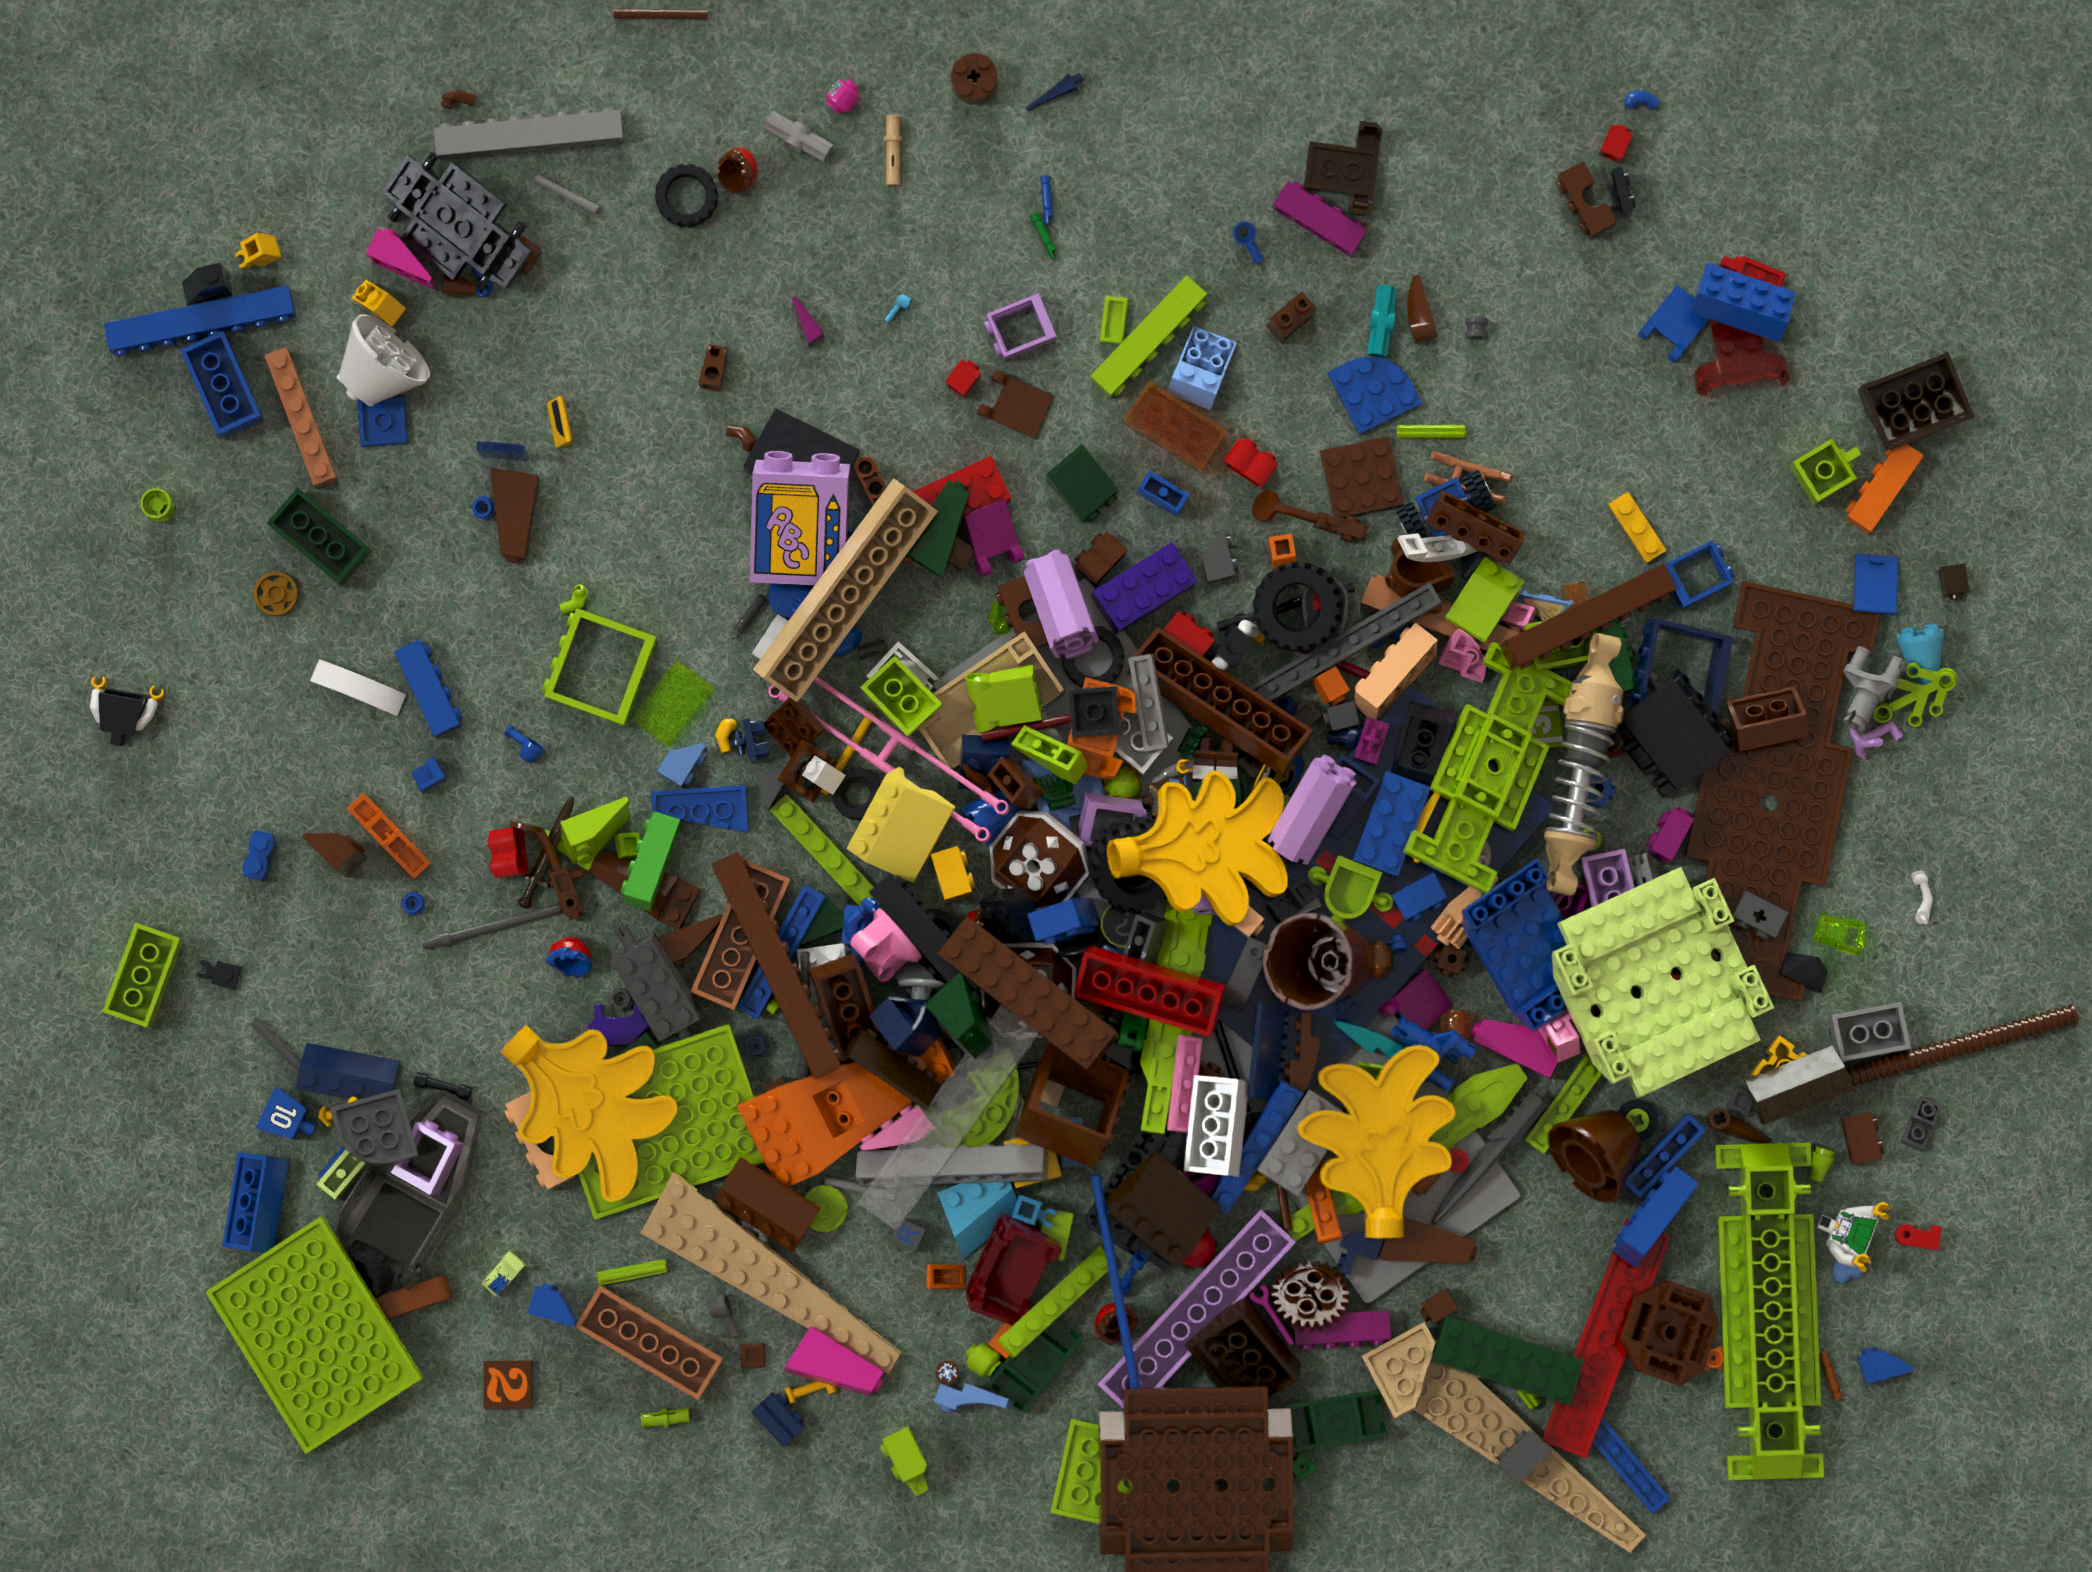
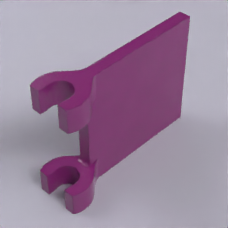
[963,499,1025,576]
[1378,968,1453,1046]
[1249,1284,1294,1345]

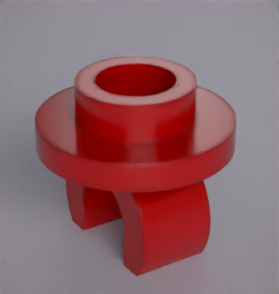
[1449,1149,1469,1173]

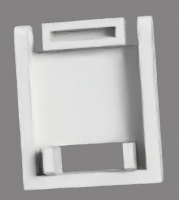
[867,641,939,691]

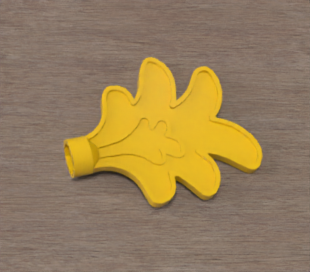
[1107,771,1288,926]
[500,1025,677,1202]
[1297,1045,1455,1238]

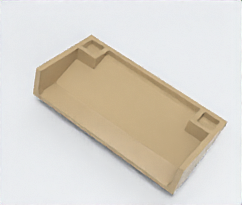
[919,631,1066,769]

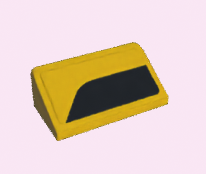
[547,396,573,448]

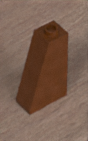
[490,468,540,564]
[1378,1216,1478,1264]

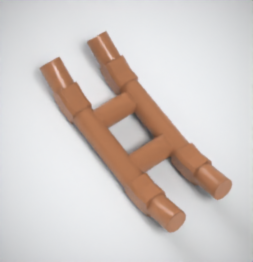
[1424,450,1513,506]

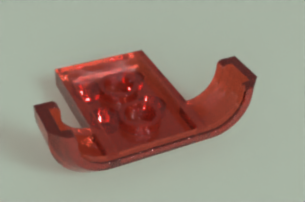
[1694,320,1790,397]

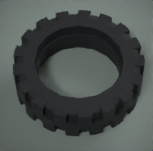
[655,164,718,228]
[1061,626,1124,688]

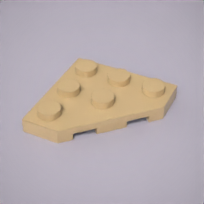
[1362,1322,1437,1420]

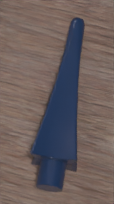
[1026,72,1084,111]

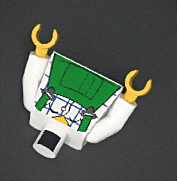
[1817,1202,1891,1272]

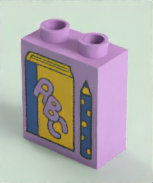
[750,451,850,585]

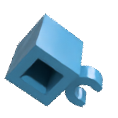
[1012,1195,1057,1227]

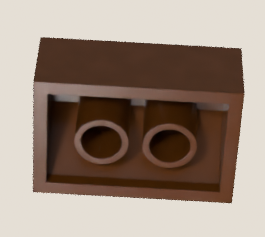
[1726,686,1809,751]

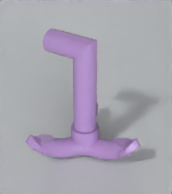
[1849,719,1904,760]

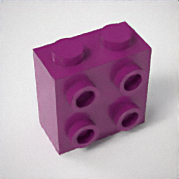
[1645,807,1694,864]

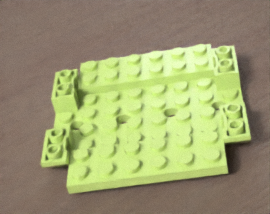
[1552,867,1774,1098]

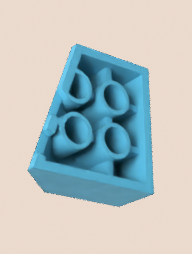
[937,1182,1017,1259]

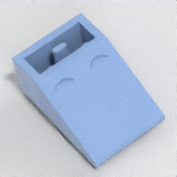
[1167,326,1237,410]

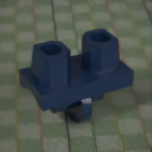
[730,719,770,764]

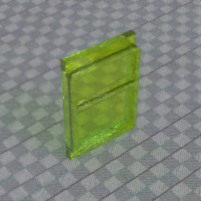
[631,660,714,748]

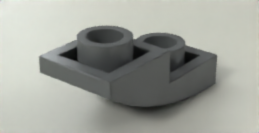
[1900,1096,1942,1152]

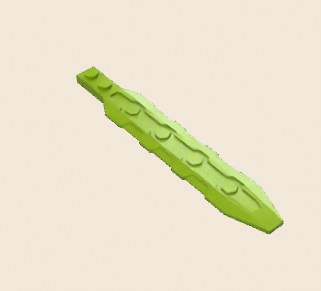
[1140,898,1213,1135]
[1281,1063,1527,1242]

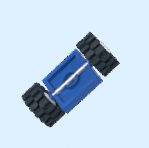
[1395,470,1497,538]

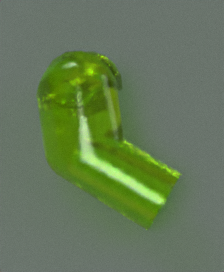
[988,601,1010,635]

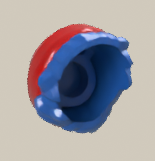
[546,937,592,978]

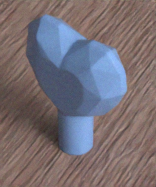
[1833,1261,1864,1283]

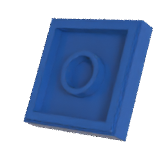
[357,396,408,447]

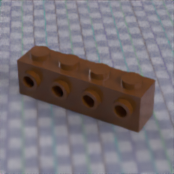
[1426,490,1525,565]

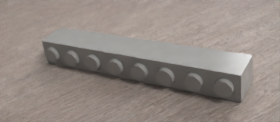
[434,107,624,160]
[856,1143,1048,1186]

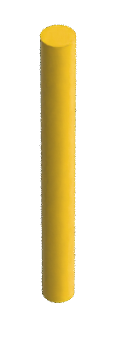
[820,711,876,796]

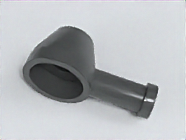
[708,1293,741,1339]

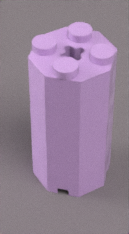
[1024,550,1099,659]
[1267,755,1356,865]

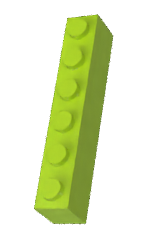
[1090,275,1207,399]

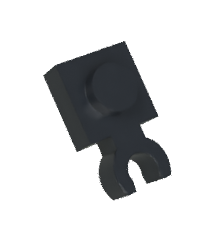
[196,960,241,990]

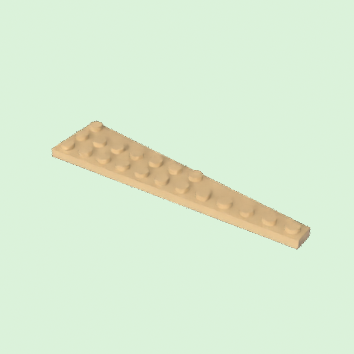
[641,1171,901,1374]
[1415,1339,1646,1553]

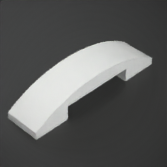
[1397,533,1477,562]
[310,659,406,716]

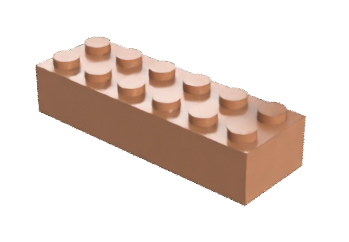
[691,861,792,1012]
[575,1286,724,1400]

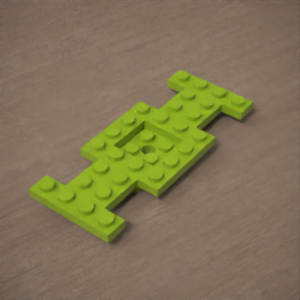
[1403,642,1572,894]

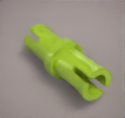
[641,1407,690,1428]

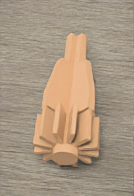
[1431,876,1499,949]

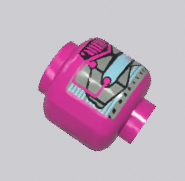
[826,79,860,114]

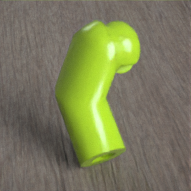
[559,584,588,615]

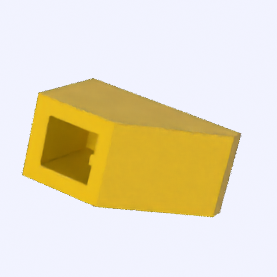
[352,280,406,327]

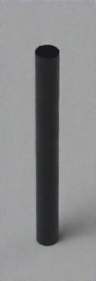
[1214,1020,1251,1112]

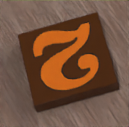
[484,1361,532,1409]

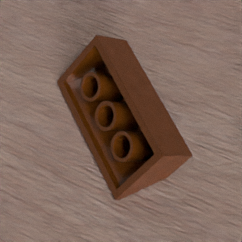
[302,833,367,878]
[714,1157,820,1252]

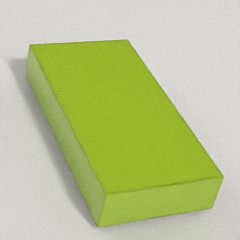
[1099,295,1129,345]

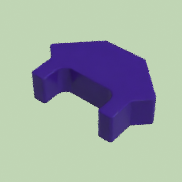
[588,1003,650,1046]

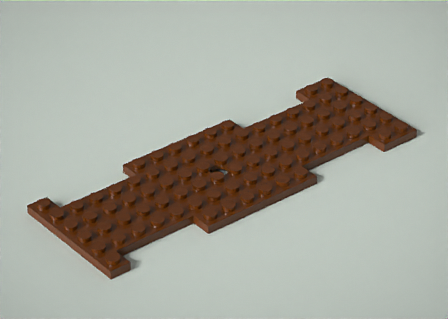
[1671,581,1881,1002]

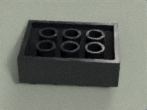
[743,408,860,475]

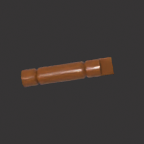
[1819,1351,1843,1401]

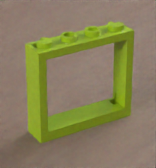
[542,608,658,727]

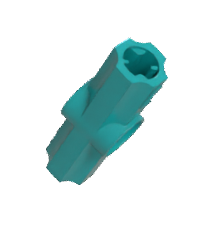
[1367,285,1397,358]

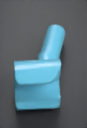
[884,294,912,323]

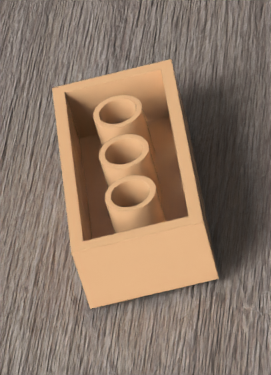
[1354,623,1438,721]

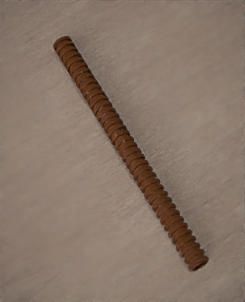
[1847,1004,2079,1087]

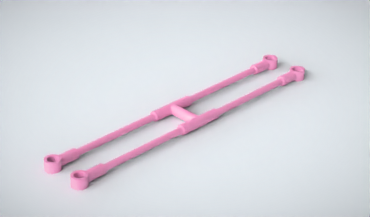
[768,676,1010,842]

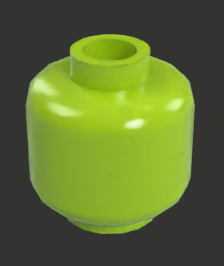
[965,1342,1002,1378]

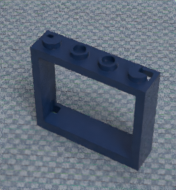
[1628,618,1733,714]

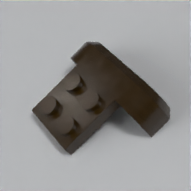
[1304,121,1383,216]

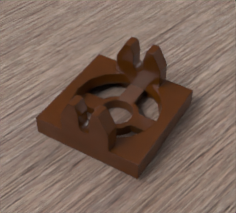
[778,740,837,803]

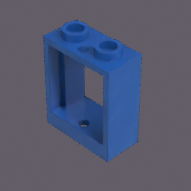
[1665,541,1735,610]

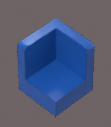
[412,757,447,793]

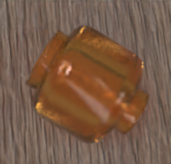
[1371,941,1394,978]
[1440,1010,1471,1039]

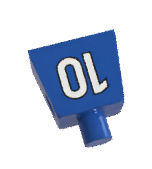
[256,1087,317,1139]

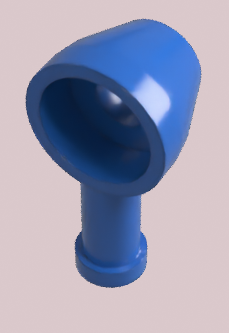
[1233,221,1264,264]
[504,725,546,764]

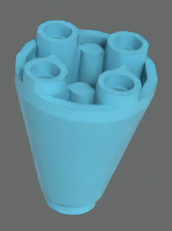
[1896,624,1944,685]

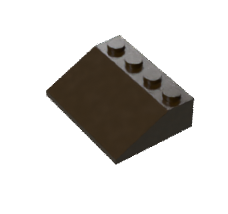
[1857,352,1975,451]
[1105,1151,1221,1267]
[1185,1297,1301,1397]

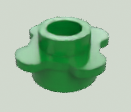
[1293,1453,1316,1481]

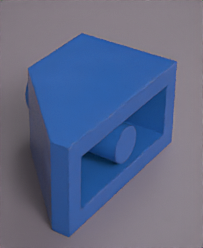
[1856,1347,1913,1384]

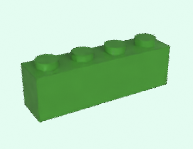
[621,811,681,911]

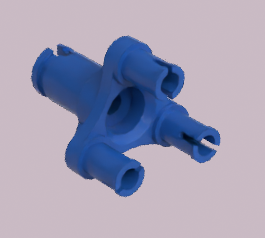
[1390,1016,1477,1092]

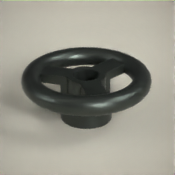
[1057,932,1102,963]

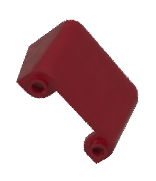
[965,1213,1062,1325]

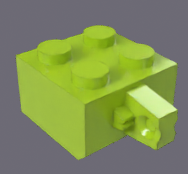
[1789,439,1861,506]
[880,1426,928,1496]

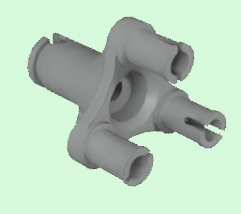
[1843,646,1906,732]

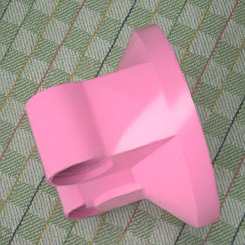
[850,908,922,982]

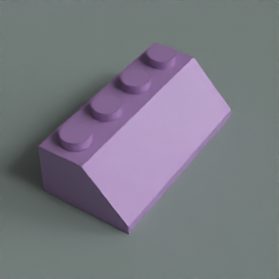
[1580,849,1634,907]

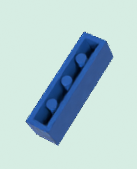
[394,639,463,738]
[1624,1113,1706,1198]

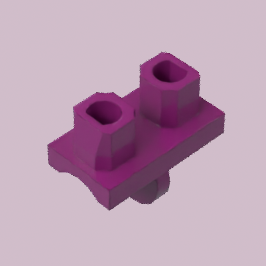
[1354,717,1389,765]

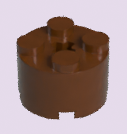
[951,53,998,105]

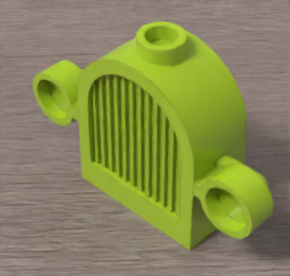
[1307,855,1393,924]

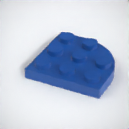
[1327,357,1422,435]

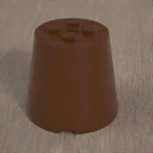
[1263,913,1374,1010]

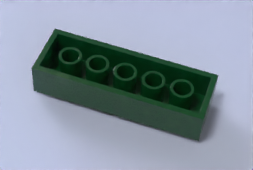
[1431,1315,1584,1407]

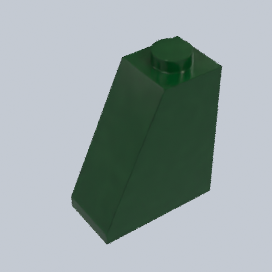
[798,889,844,948]

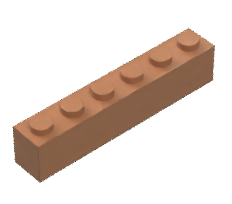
[264,347,339,489]

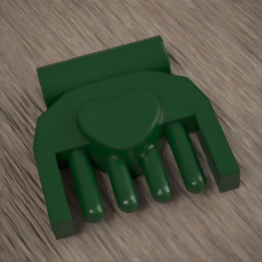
[1177,725,1208,760]
[1034,773,1076,812]

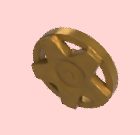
[253,572,298,616]

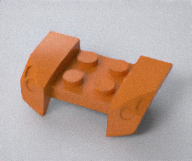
[1067,677,1136,779]

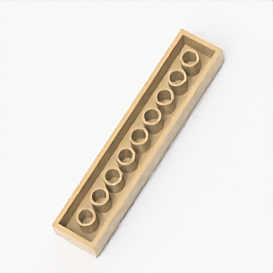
[753,478,938,702]

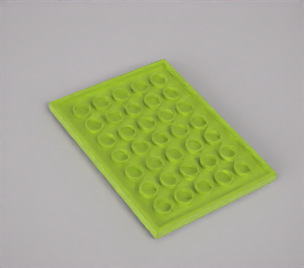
[578,1024,764,1220]
[206,1216,424,1454]

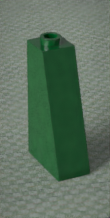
[905,480,970,579]

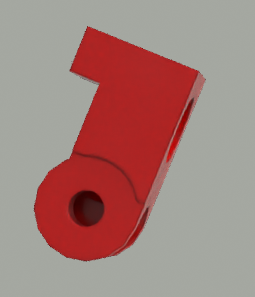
[1894,1224,1942,1250]

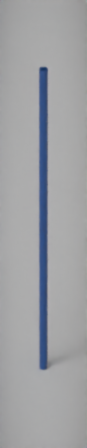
[1091,1174,1140,1388]

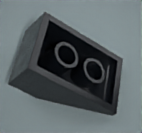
[1391,701,1457,785]

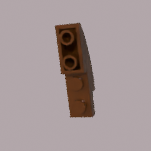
[1285,1013,1320,1093]

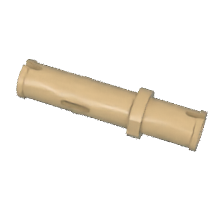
[884,115,902,187]

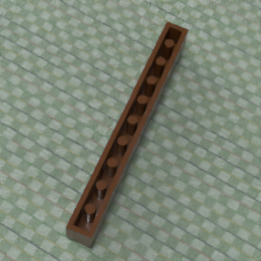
[712,851,843,1080]

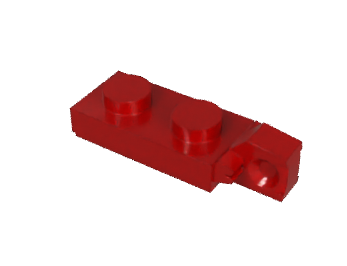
[1719,256,1786,287]

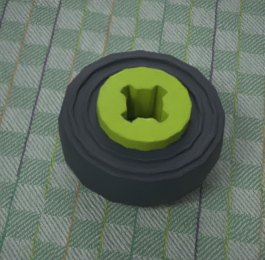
[1617,1100,1658,1142]

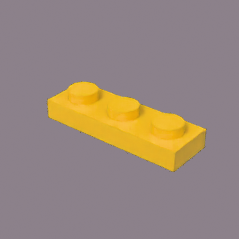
[1608,492,1667,564]

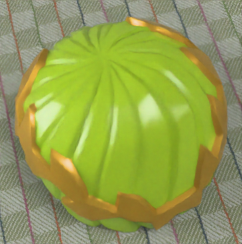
[1103,766,1142,799]

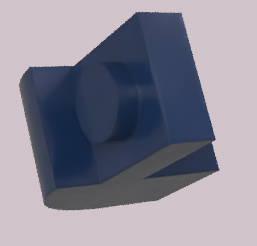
[1337,1231,1384,1276]

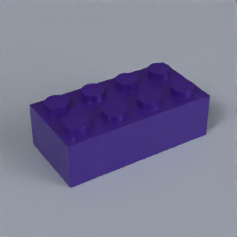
[1091,542,1198,635]

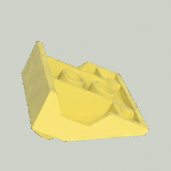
[847,767,956,883]

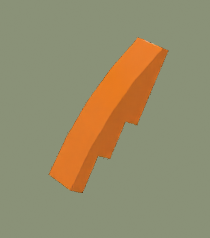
[346,792,431,879]

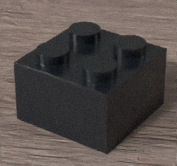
[1069,686,1122,739]
[979,888,1037,944]

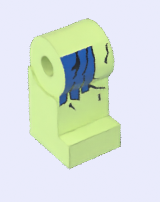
[482,1251,527,1297]

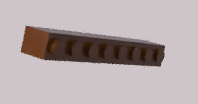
[1499,564,1677,670]

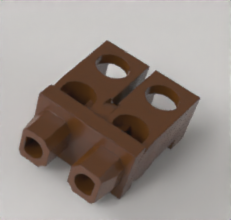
[1266,291,1317,343]

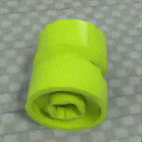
[141,488,175,523]

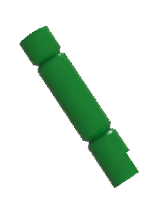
[1030,212,1057,259]

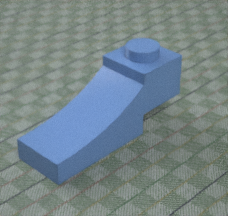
[934,1383,1014,1414]

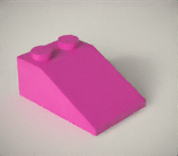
[366,228,437,290]

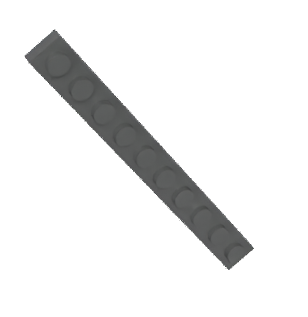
[1249,582,1443,702]

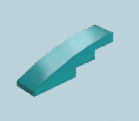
[1332,1018,1405,1058]

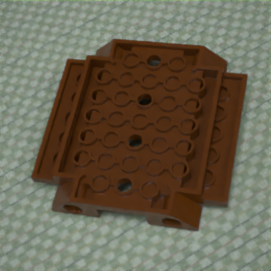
[1099,1386,1293,1572]

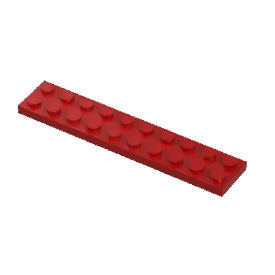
[1541,1218,1671,1459]

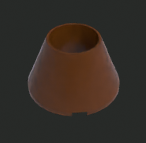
[1548,1109,1641,1203]

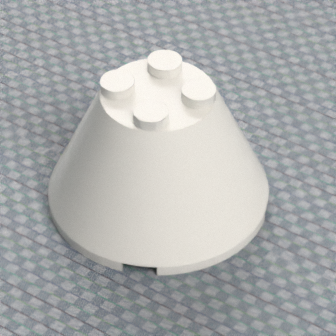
[337,314,430,407]

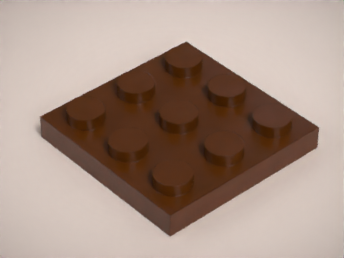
[1320,436,1404,518]

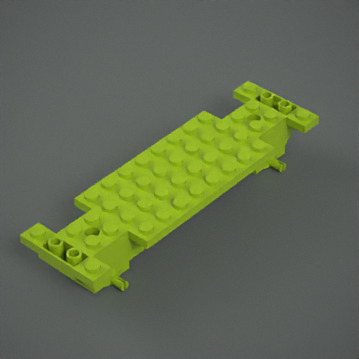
[1715,1142,1824,1480]

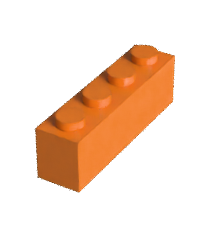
[1845,444,1924,535]

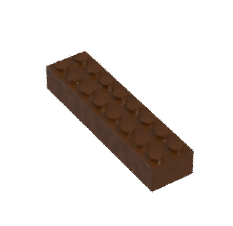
[1127,627,1313,776]
[937,917,1119,1073]

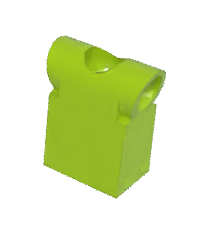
[964,664,1043,733]

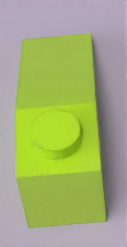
[1012,725,1088,785]

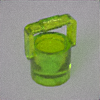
[1813,912,1867,955]

